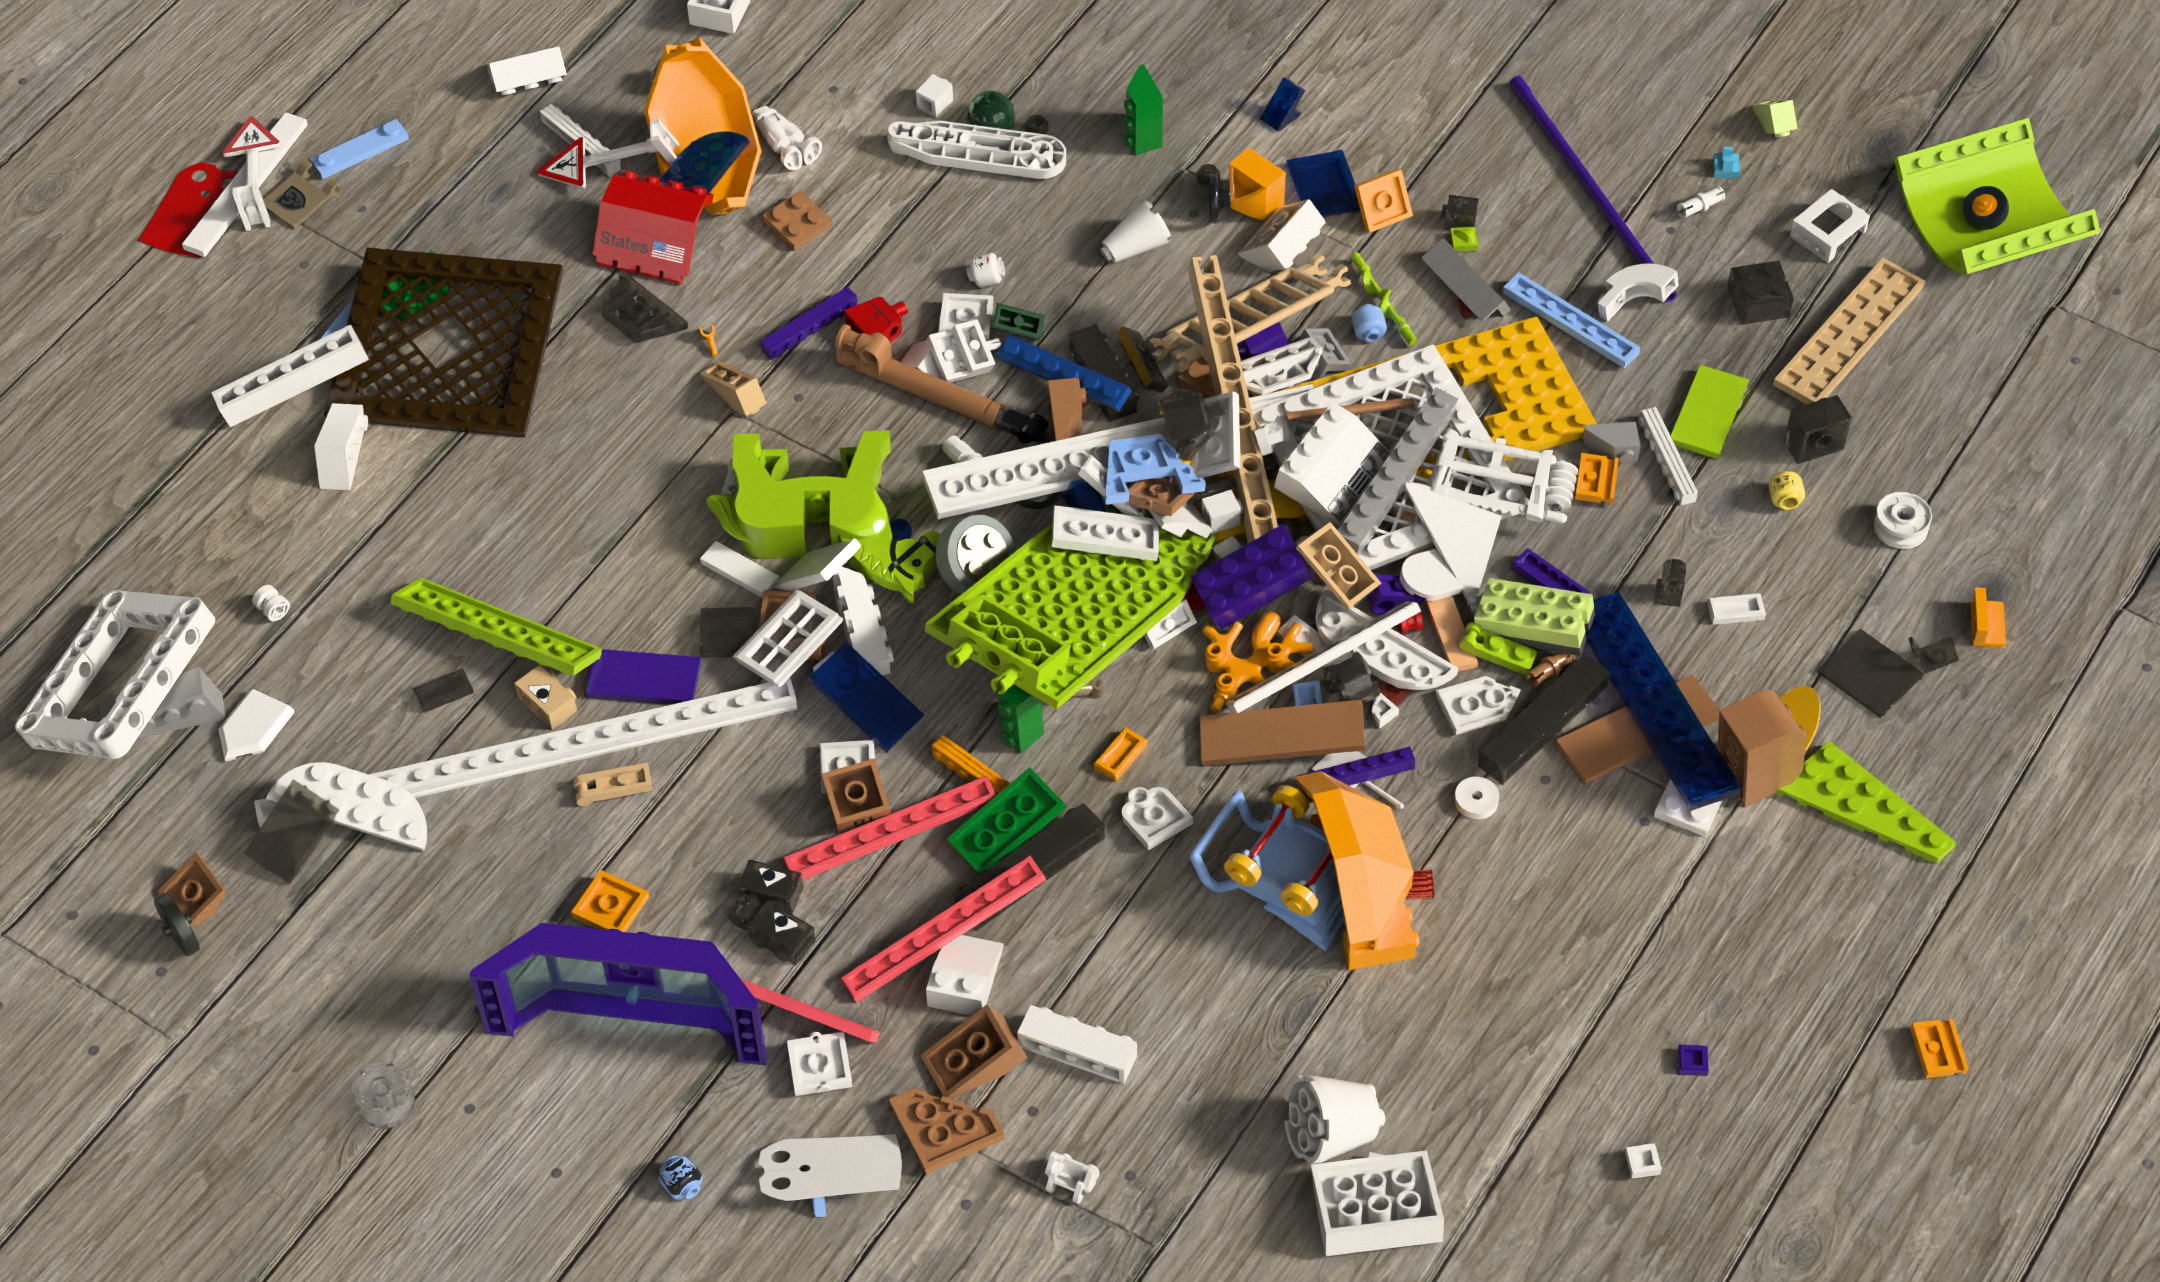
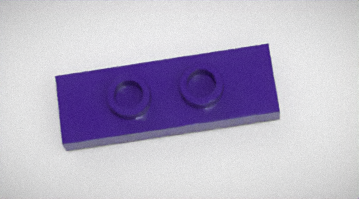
[1510,548,1589,594]

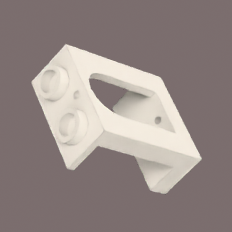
[1790,189,1870,263]

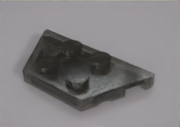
[601,270,688,343]

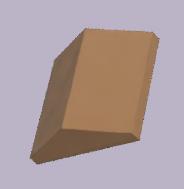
[157,852,226,928]

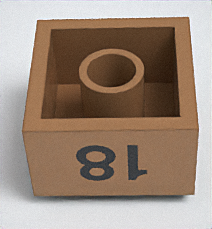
[822,758,891,834]

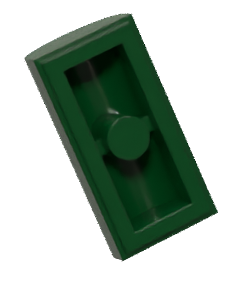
[990,303,1045,341]

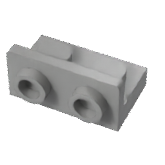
[1297,328,1351,380]

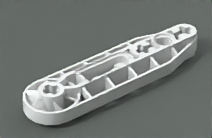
[887,121,1066,179]

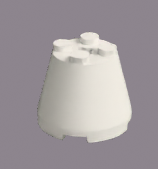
[1284,1075,1385,1164]

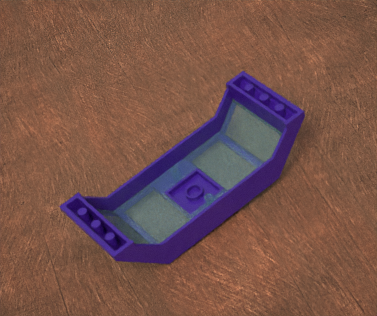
[470,923,767,1065]

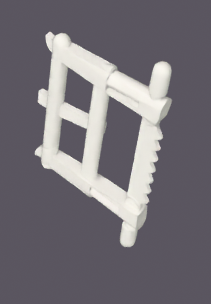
[1409,429,1567,523]

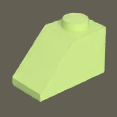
[1752,100,1797,138]

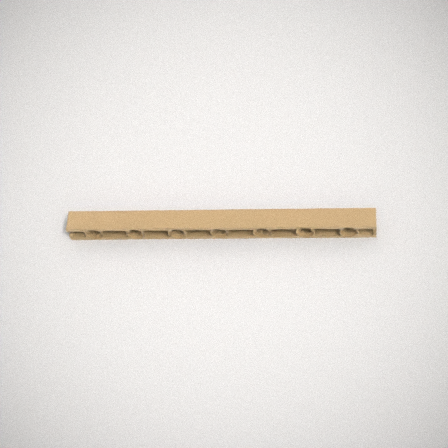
[1188,255,1287,597]

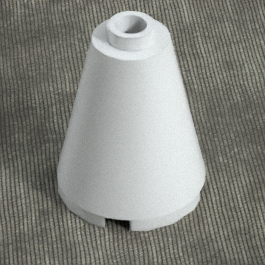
[1100,200,1171,263]

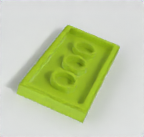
[1671,365,1749,459]

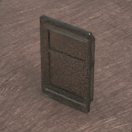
[244,779,340,884]

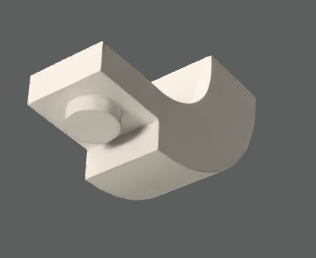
[1598,264,1679,322]

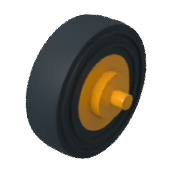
[1963,186,2009,230]

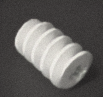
[1544,459,1578,513]

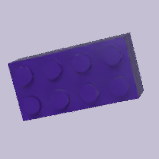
[1190,524,1314,630]

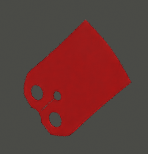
[138,162,238,258]

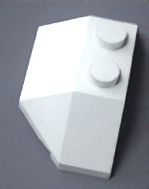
[1224,337,1322,397]

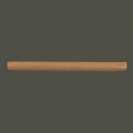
[1285,398,1414,422]

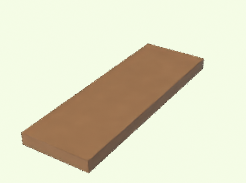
[1555,675,1720,784]
[1200,700,1366,766]

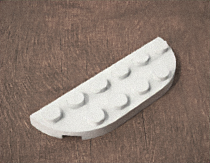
[1315,590,1458,690]
[266,762,427,851]

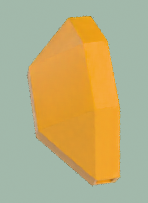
[644,37,761,215]
[1294,771,1413,959]

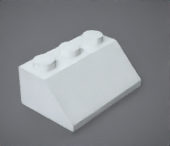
[486,46,567,95]
[1238,199,1325,272]

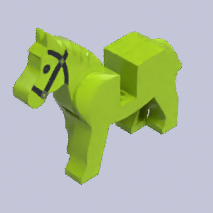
[706,430,941,604]

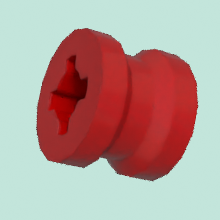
[1397,612,1423,634]

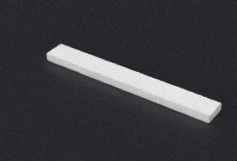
[182,112,307,257]
[1226,601,1421,713]

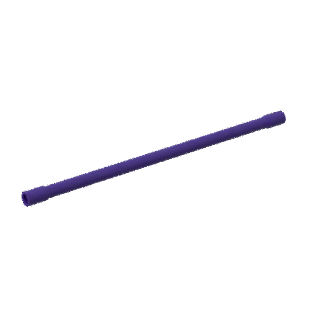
[1509,75,1677,302]

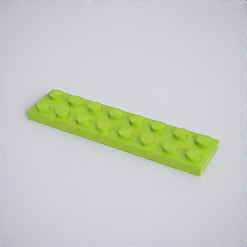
[391,578,602,676]

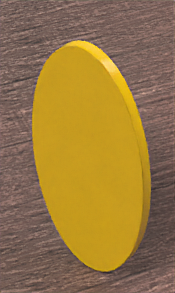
[1780,686,1821,751]

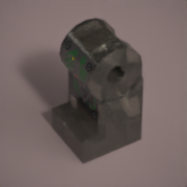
[1654,559,1687,607]

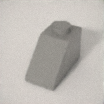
[1582,422,1641,464]

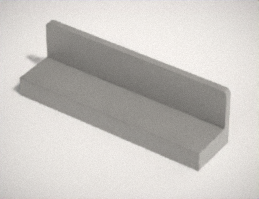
[1422,238,1511,321]

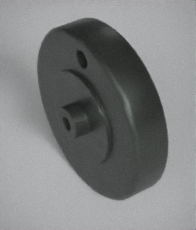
[153,893,200,956]

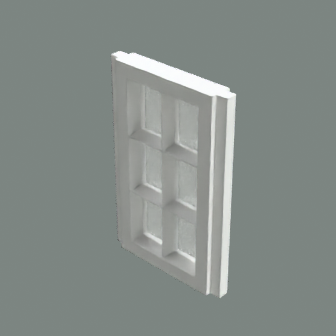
[733,590,844,688]

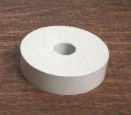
[1454,777,1499,819]

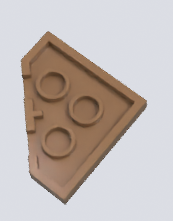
[889,1088,1005,1174]

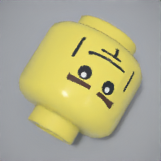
[1768,471,1805,510]

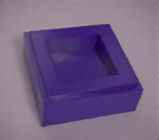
[1678,1045,1709,1076]

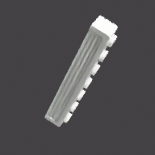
[540,104,621,177]
[1638,407,1698,505]

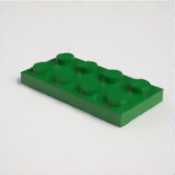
[947,767,1067,880]

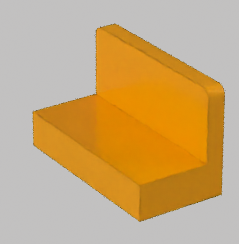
[1970,587,2006,648]

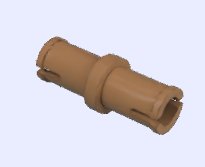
[1525,652,1575,687]

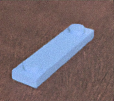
[310,119,409,179]

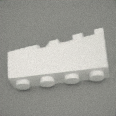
[832,567,894,681]

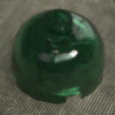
[967,91,1015,130]

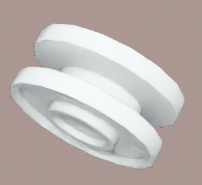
[1873,492,1932,549]

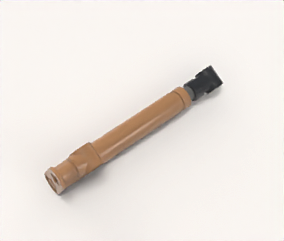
[835,324,1049,444]

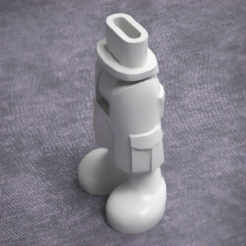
[752,106,822,170]

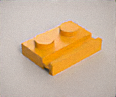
[1575,453,1619,505]
[1910,1018,1968,1078]

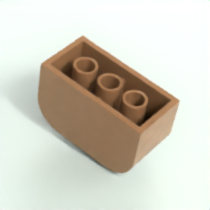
[1717,690,1807,808]

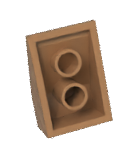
[1048,378,1087,442]
[920,1004,1028,1099]

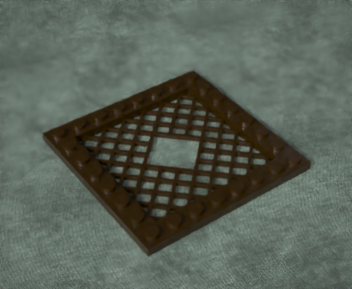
[324,247,563,438]

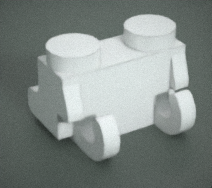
[1045,1151,1099,1204]

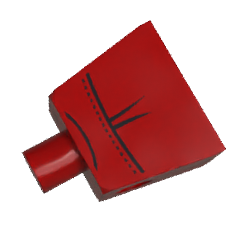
[844,297,908,343]

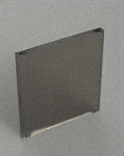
[1817,628,1924,718]

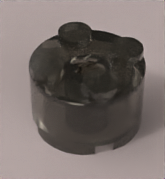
[1321,650,1380,705]

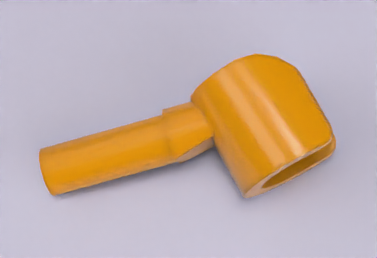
[700,323,718,357]

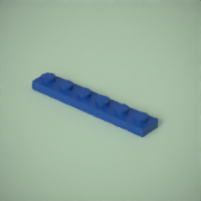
[996,335,1132,412]

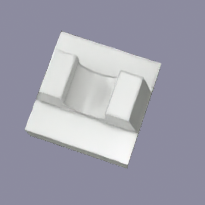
[1254,424,1285,456]

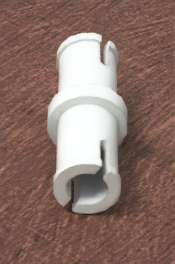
[1677,186,1725,219]

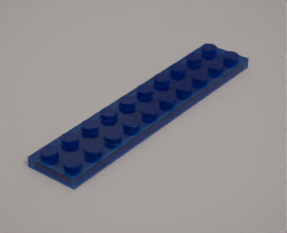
[1585,592,1741,811]

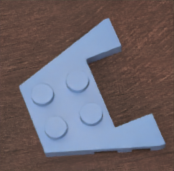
[1105,434,1206,505]

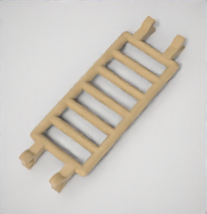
[1149,253,1351,373]

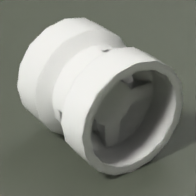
[252,585,290,621]

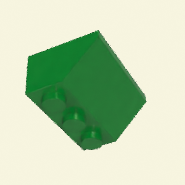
[1124,64,1163,155]
[997,684,1044,753]

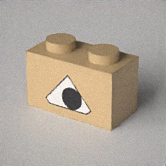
[515,665,577,730]

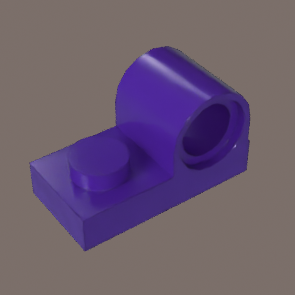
[1367,574,1425,615]

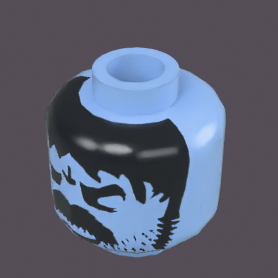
[659,1156,703,1200]

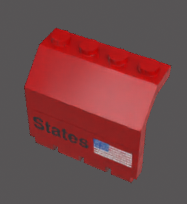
[592,170,714,284]

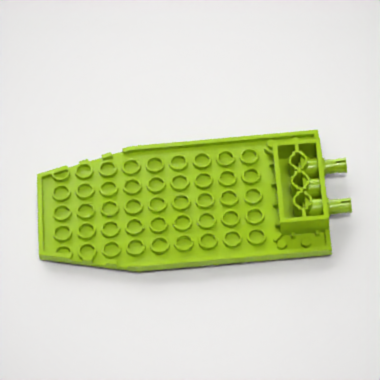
[924,503,1217,710]

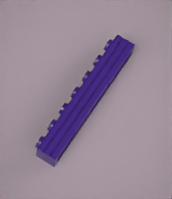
[760,287,858,360]
[1295,747,1415,788]

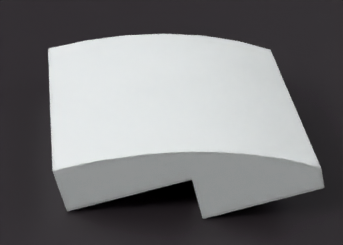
[1149,502,1212,538]

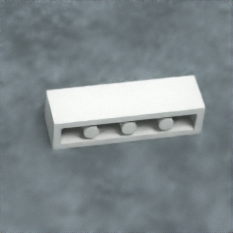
[1017,1005,1137,1084]

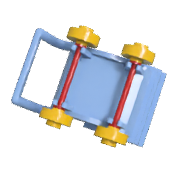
[1189,785,1345,952]

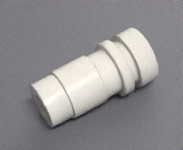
[942,436,983,464]

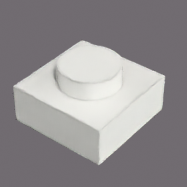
[1625,1143,1662,1179]

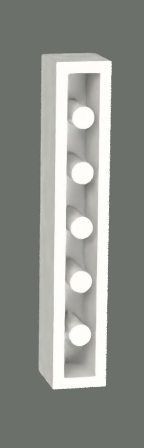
[211,325,369,427]

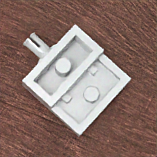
[927,320,1001,383]

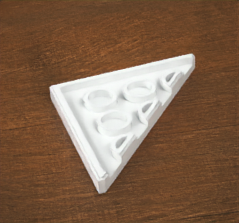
[1404,482,1502,607]

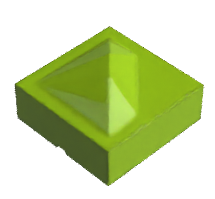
[1450,227,1478,252]

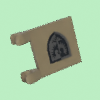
[263,160,342,230]

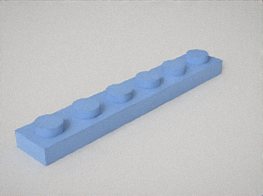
[1503,272,1640,368]

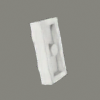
[1144,599,1197,649]

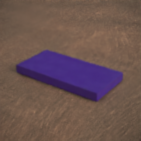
[586,649,701,705]

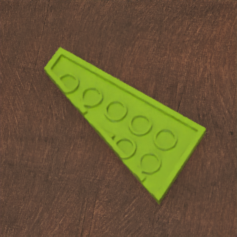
[1775,741,1956,864]

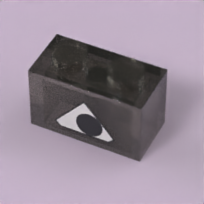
[738,859,804,915]
[748,901,815,965]

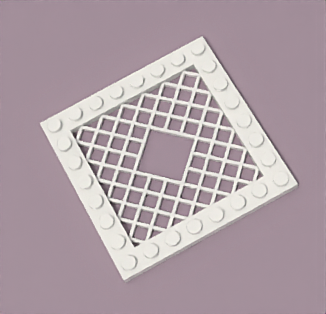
[1252,344,1529,570]

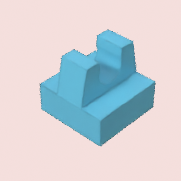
[1713,147,1739,179]

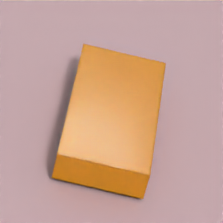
[1094,727,1147,782]

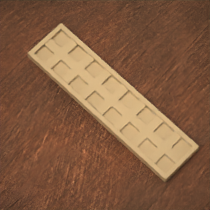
[1773,258,1925,410]

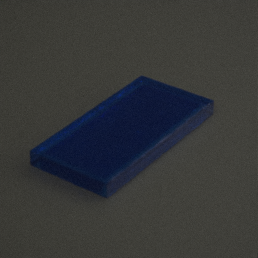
[808,642,924,753]

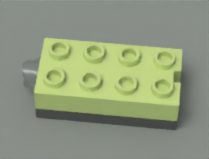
[1469,578,1595,656]

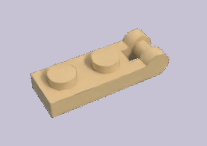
[573,762,653,806]

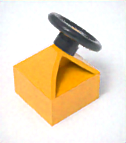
[1209,148,1286,224]

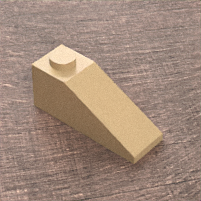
[699,361,767,416]

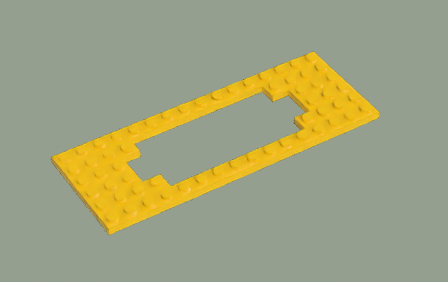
[1191,316,1597,546]

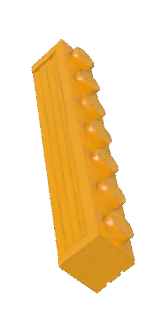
[932,735,1010,795]

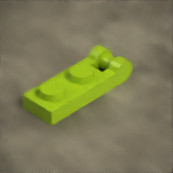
[1459,622,1537,675]

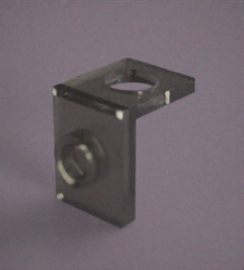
[1908,636,1959,674]

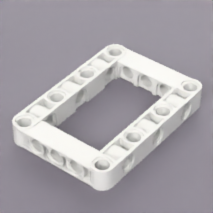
[15,590,215,759]

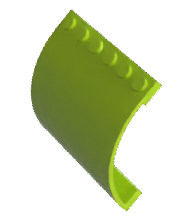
[1893,118,2101,274]

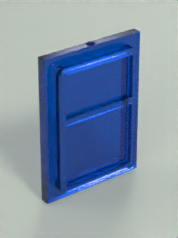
[1286,150,1360,217]

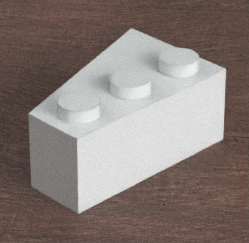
[314,403,368,490]

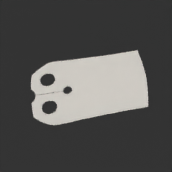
[759,1134,902,1201]

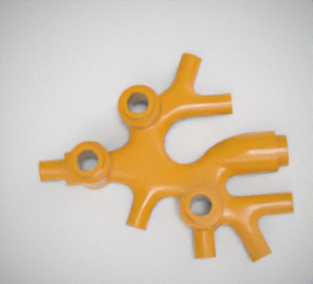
[1202,611,1313,714]

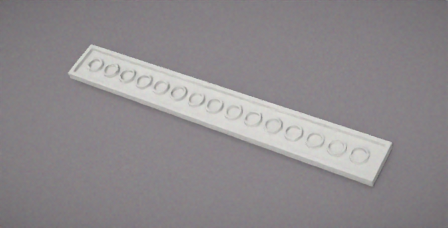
[922,384,1316,519]

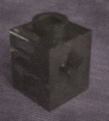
[1441,195,1479,230]

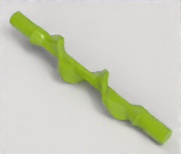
[1350,252,1418,346]

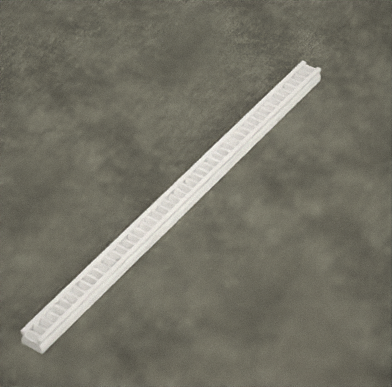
[254,678,797,833]

